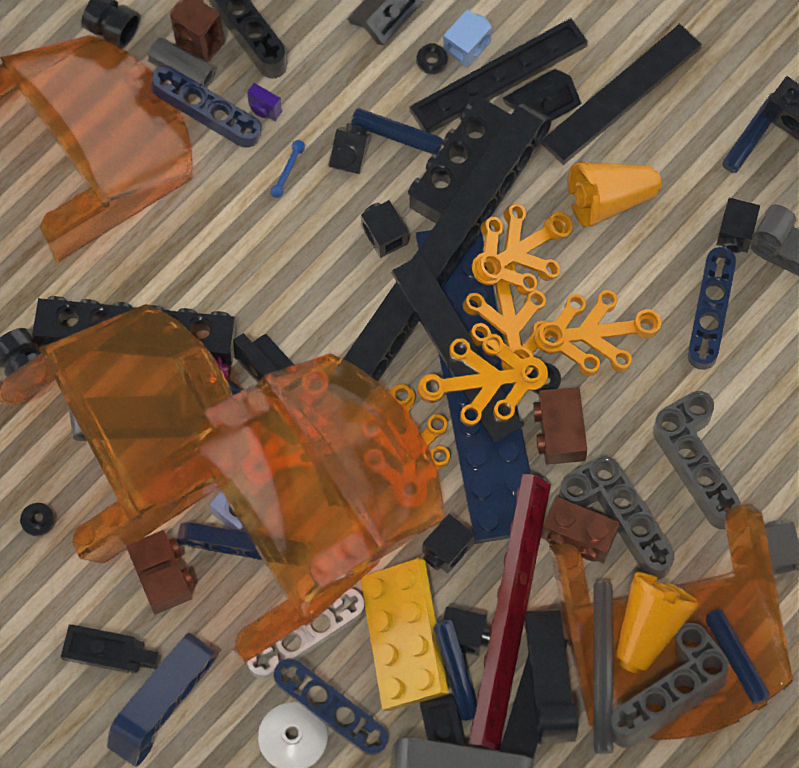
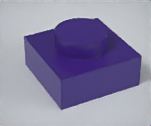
[247,83,282,122]

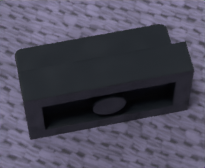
[347,0,423,45]
[503,68,582,121]
[233,333,304,402]

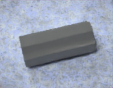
[148,37,216,88]

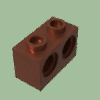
[170,0,225,62]

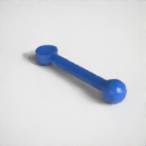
[270,140,305,198]

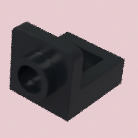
[328,123,372,174]

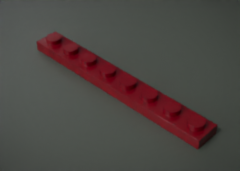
[470,474,551,752]

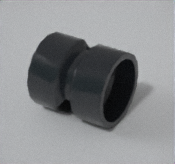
[81,0,141,49]
[0,328,51,391]

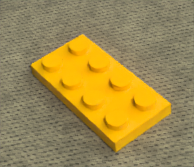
[360,558,448,711]

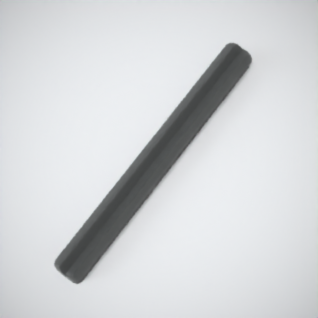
[593,582,613,754]

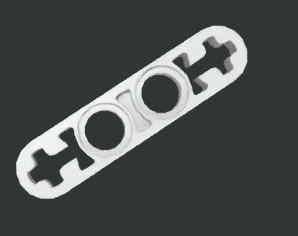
[247,589,364,679]

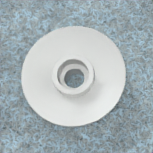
[258,702,328,768]

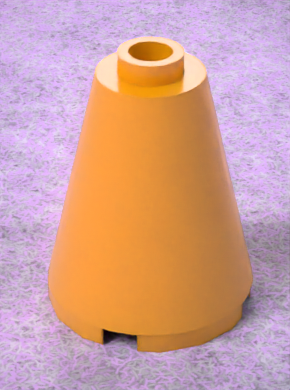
[567,162,662,227]
[615,572,698,673]

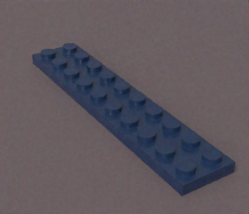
[416,230,531,544]

